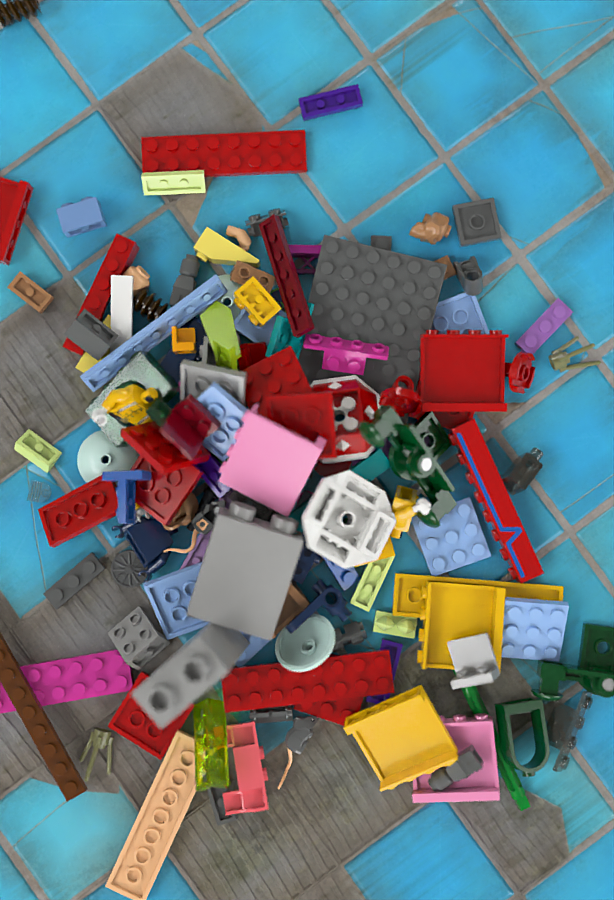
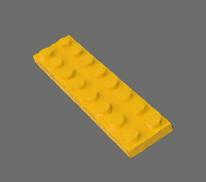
[392,573,564,618]

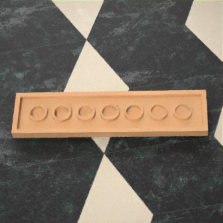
[105,730,216,900]

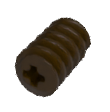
[0,0,42,27]
[133,287,169,322]

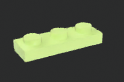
[141,170,206,195]
[350,556,395,612]

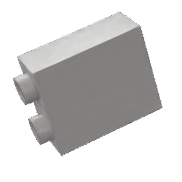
[186,501,304,641]
[131,622,250,729]

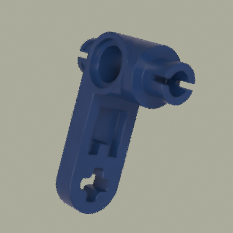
[285,579,352,634]

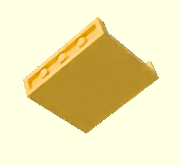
[417,581,506,672]
[344,685,458,791]

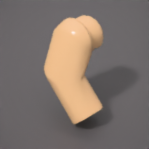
[226,225,251,251]

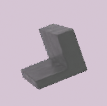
[65,309,119,361]

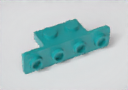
[265,302,314,358]

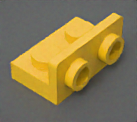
[233,276,282,327]

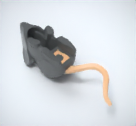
[163,500,226,553]
[278,716,319,789]

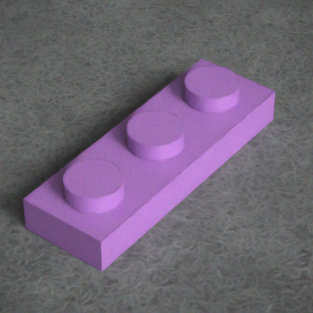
[514,298,573,354]

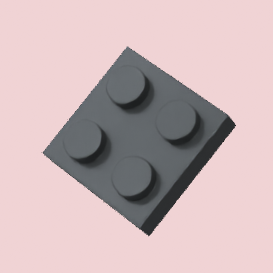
[452,197,502,247]

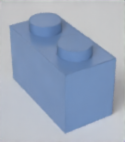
[56,196,107,238]

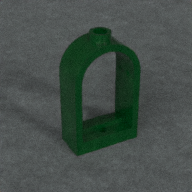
[494,697,550,777]

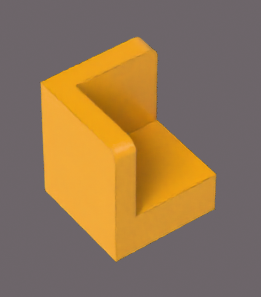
[171,326,196,354]

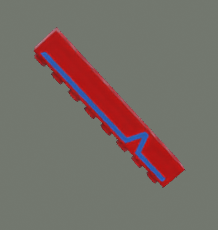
[447,419,544,584]

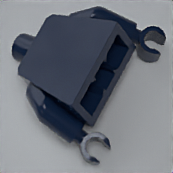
[112,516,178,583]

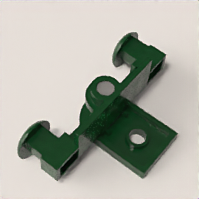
[359,406,457,528]
[531,623,614,701]

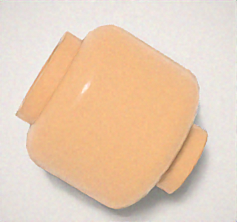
[123,266,150,296]

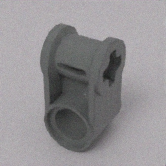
[453,256,483,296]

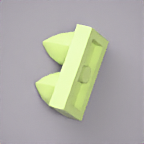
[372,610,418,639]

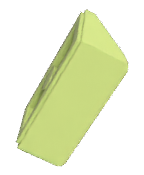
[14,429,62,473]

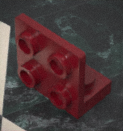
[159,394,222,460]

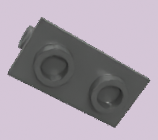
[245,208,289,237]
[332,621,367,652]
[249,705,293,723]

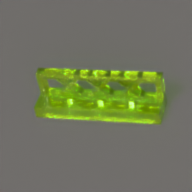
[193,698,229,792]

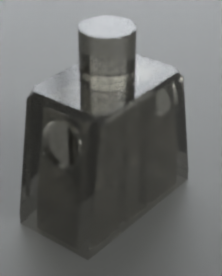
[501,447,544,495]

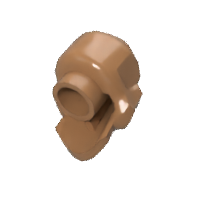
[409,212,452,245]
[163,492,198,530]

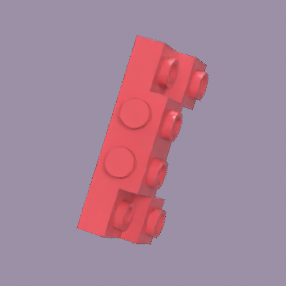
[212,721,269,815]

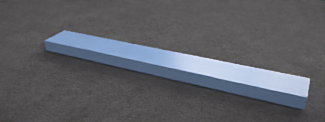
[80,274,228,392]

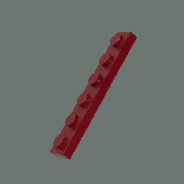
[259,214,315,338]

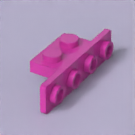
[303,334,389,375]

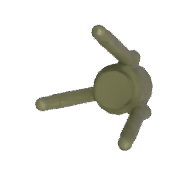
[548,336,601,373]
[79,728,114,782]

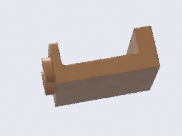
[272,582,310,639]

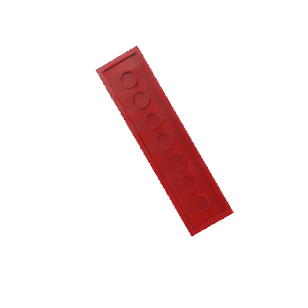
[141,130,307,177]
[221,649,394,713]

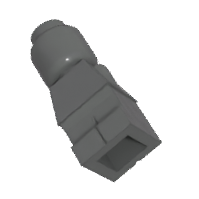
[169,254,200,307]
[428,745,484,791]

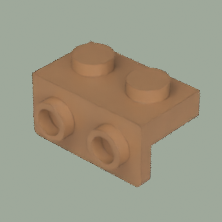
[229,260,275,294]

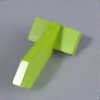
[200,300,241,371]

